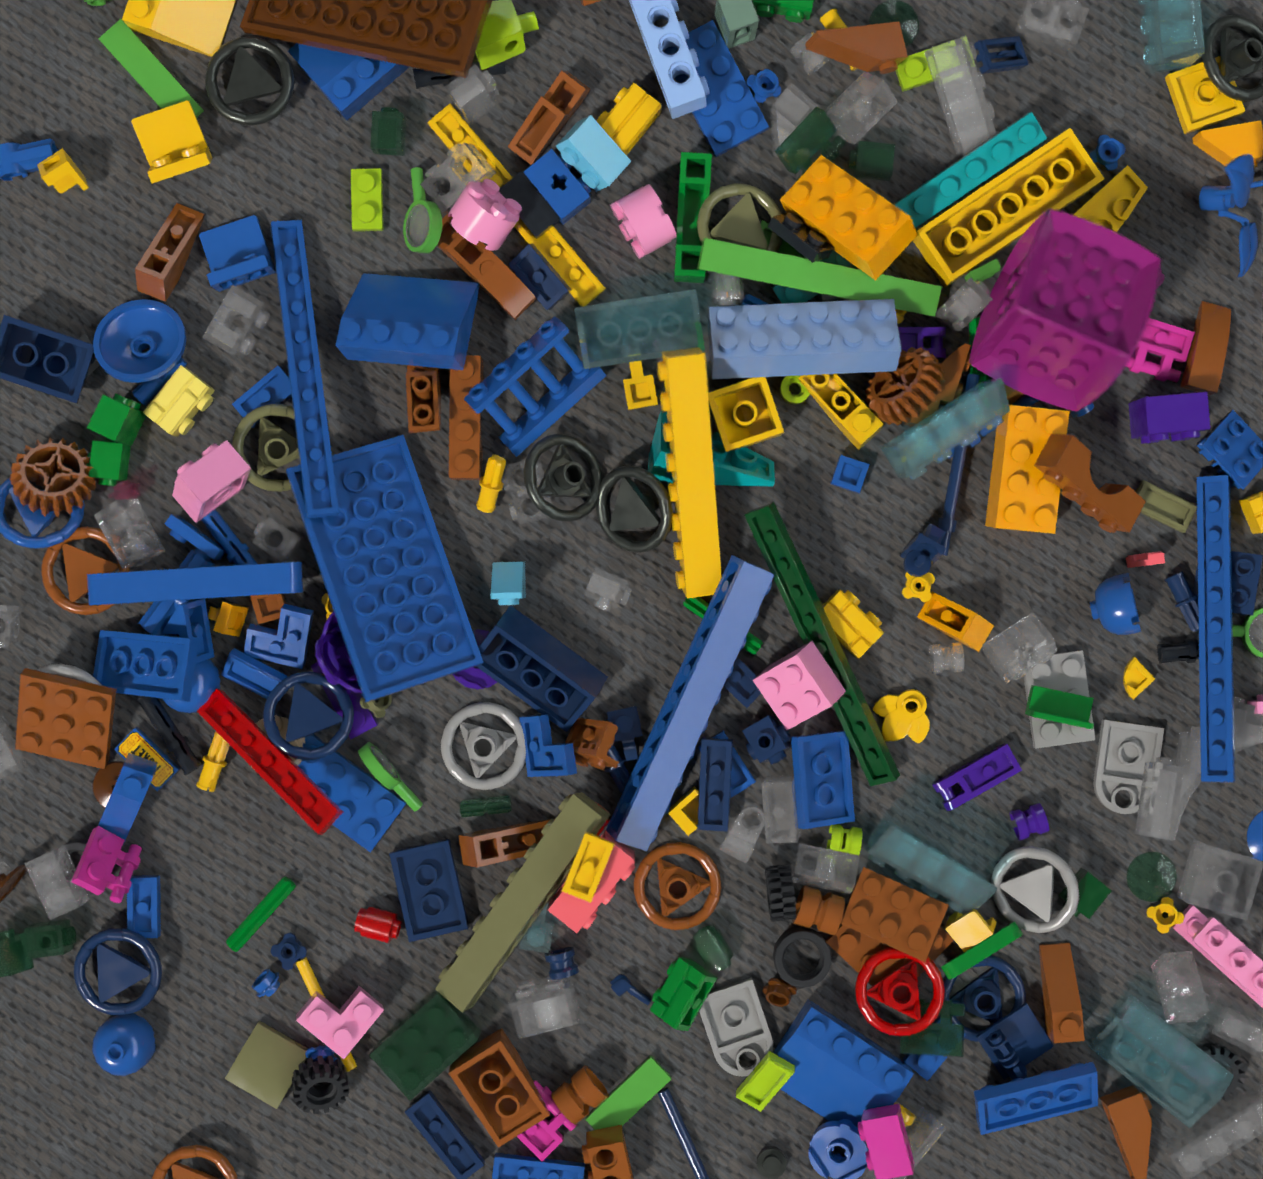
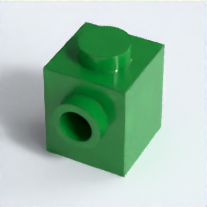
[86,440,131,487]

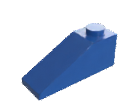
[98,753,158,844]

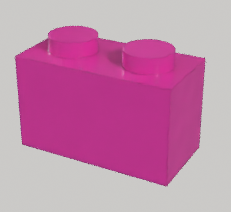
[858,1104,915,1179]

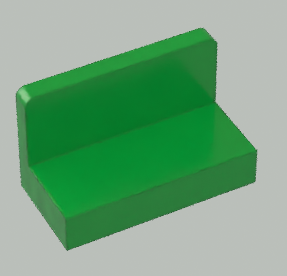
[1025,685,1094,730]

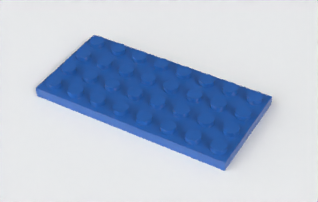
[286,435,483,703]

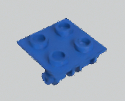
[1196,410,1263,490]

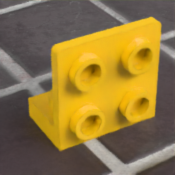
[131,100,213,184]

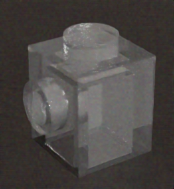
[584,567,632,612]

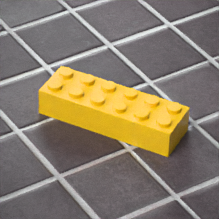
[913,128,1104,288]

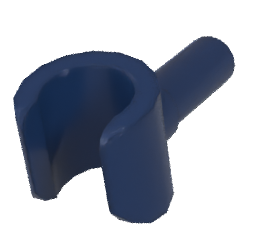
[610,974,651,1005]

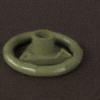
[697,183,783,252]
[232,403,299,492]

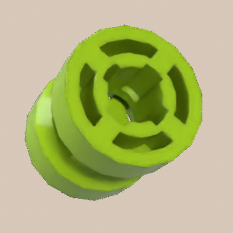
[827,824,862,858]

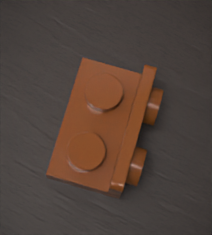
[565,718,619,770]

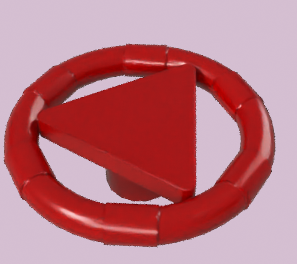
[855,947,945,1036]

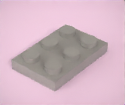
[1021,650,1095,749]

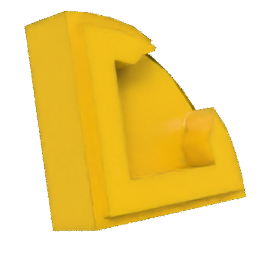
[1123,657,1155,699]

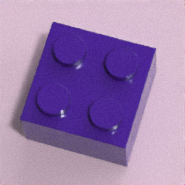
[1128,392,1210,444]

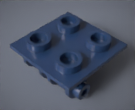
[1193,551,1263,616]
[976,1003,1054,1080]

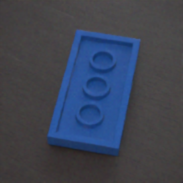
[664,20,769,157]
[93,630,199,702]
[298,734,406,852]
[974,1062,1098,1135]

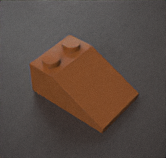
[449,1028,550,1148]

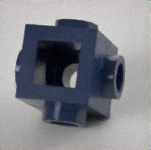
[742,716,792,765]

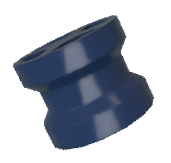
[544,947,579,980]

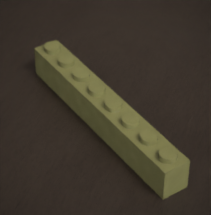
[435,792,611,1013]

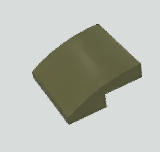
[225,1020,308,1109]

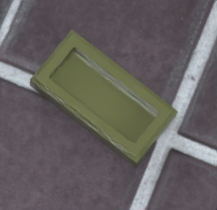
[1136,480,1197,533]

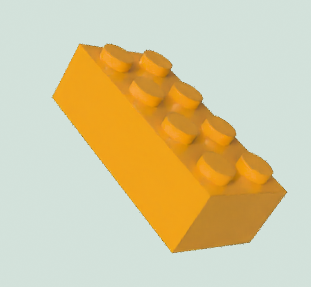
[780,155,917,281]
[985,405,1070,534]

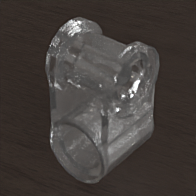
[718,802,765,863]

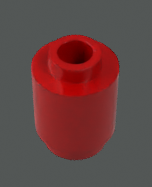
[354,907,402,944]

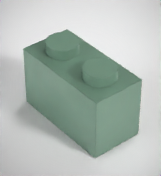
[714,0,759,49]

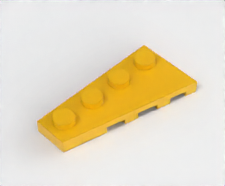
[1073,165,1148,233]

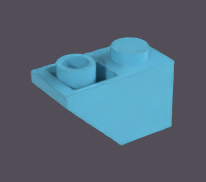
[491,562,526,605]

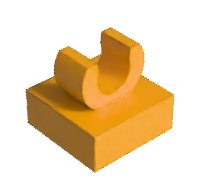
[208,602,249,637]

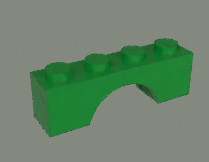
[674,152,712,283]

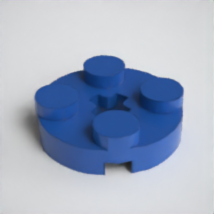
[809,1119,869,1179]

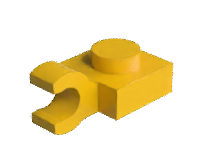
[623,355,658,410]

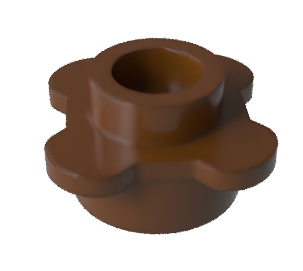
[763,978,797,1007]

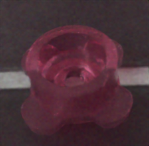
[108,480,141,506]

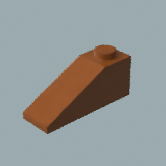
[805,22,908,74]
[135,203,205,302]
[458,819,555,868]
[1039,942,1085,1043]
[1100,1085,1152,1179]

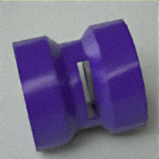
[1009,803,1049,841]

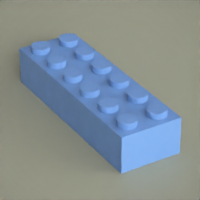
[708,299,901,379]

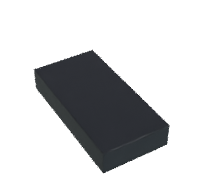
[499,171,560,239]

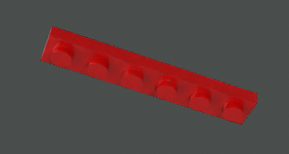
[197,689,343,835]

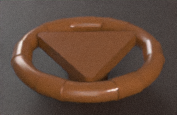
[41,526,130,615]
[634,842,721,930]
[152,1145,238,1179]

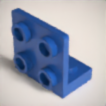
[199,215,276,292]

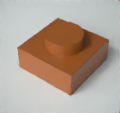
[250,594,286,624]

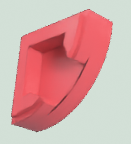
[1126,551,1165,568]

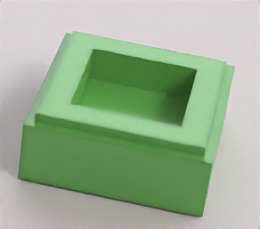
[964,258,1001,287]

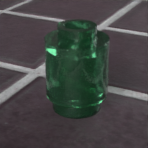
[692,924,734,972]

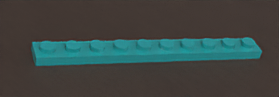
[771,112,1047,304]

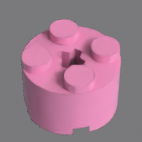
[448,179,522,251]
[610,184,677,259]

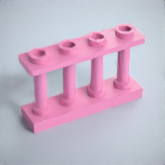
[1172,904,1263,1008]

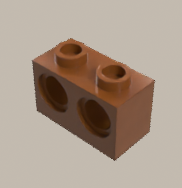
[582,1125,634,1179]

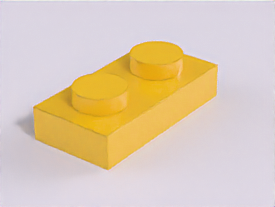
[562,831,614,903]

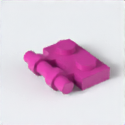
[1125,318,1195,383]
[71,826,142,903]
[517,1080,578,1161]

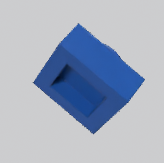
[830,455,870,494]

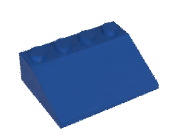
[288,43,410,121]
[336,273,480,370]
[773,999,914,1127]

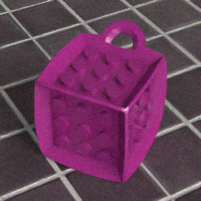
[969,209,1165,412]

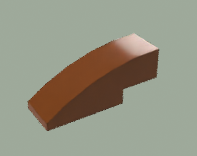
[508,70,591,165]
[1180,301,1231,395]

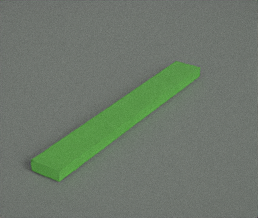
[697,238,942,317]

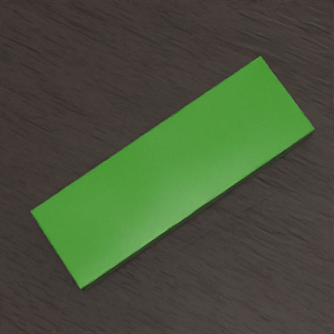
[585,1055,672,1130]

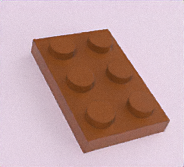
[840,867,949,962]

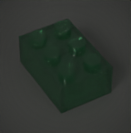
[369,991,481,1101]

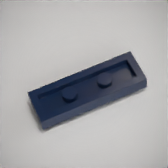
[698,738,733,832]
[405,1090,485,1179]

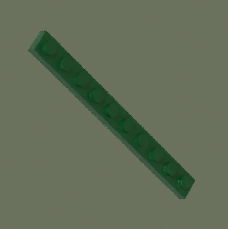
[744,502,900,786]

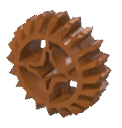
[865,347,946,426]
[10,437,96,517]

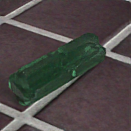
[460,795,512,817]

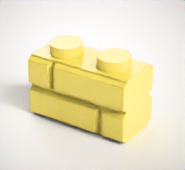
[143,365,215,437]

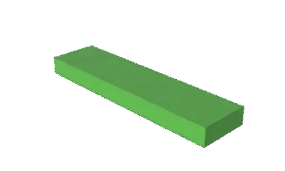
[98,19,204,118]

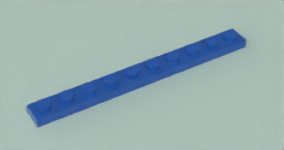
[271,220,339,518]
[1196,475,1235,782]

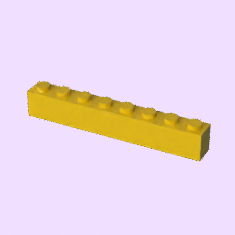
[658,347,722,598]

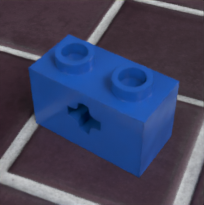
[524,149,591,225]

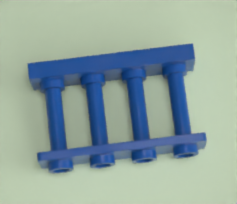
[464,317,607,457]

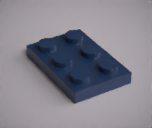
[389,839,469,942]

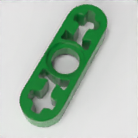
[941,921,1023,980]

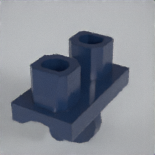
[900,524,947,577]

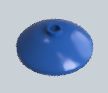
[93,300,186,383]

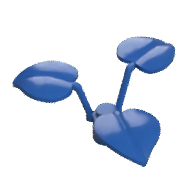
[1199,154,1263,277]

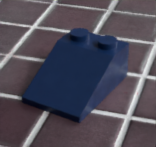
[0,315,94,404]

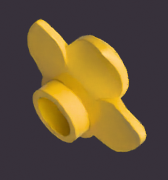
[873,689,930,743]

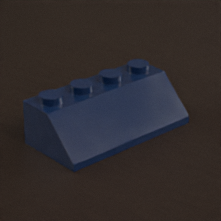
[476,605,608,732]

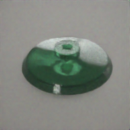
[869,0,919,47]
[1127,852,1177,902]

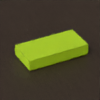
[736,1051,795,1112]

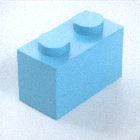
[556,115,631,192]

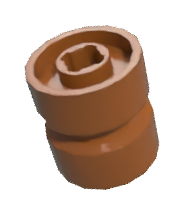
[793,885,845,935]
[551,1065,609,1125]

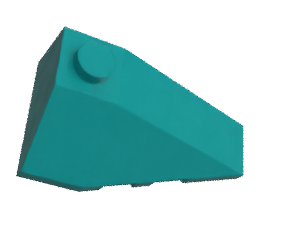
[648,410,775,487]

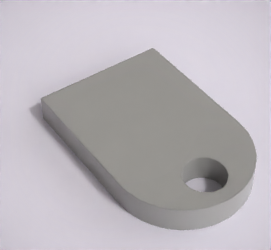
[1093,719,1164,814]
[699,977,773,1076]

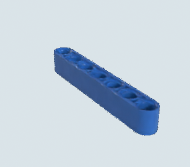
[87,562,303,605]

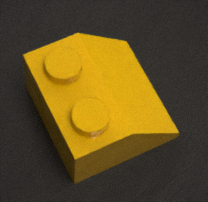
[708,377,784,452]

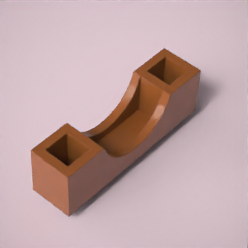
[449,355,484,480]
[1034,434,1146,533]

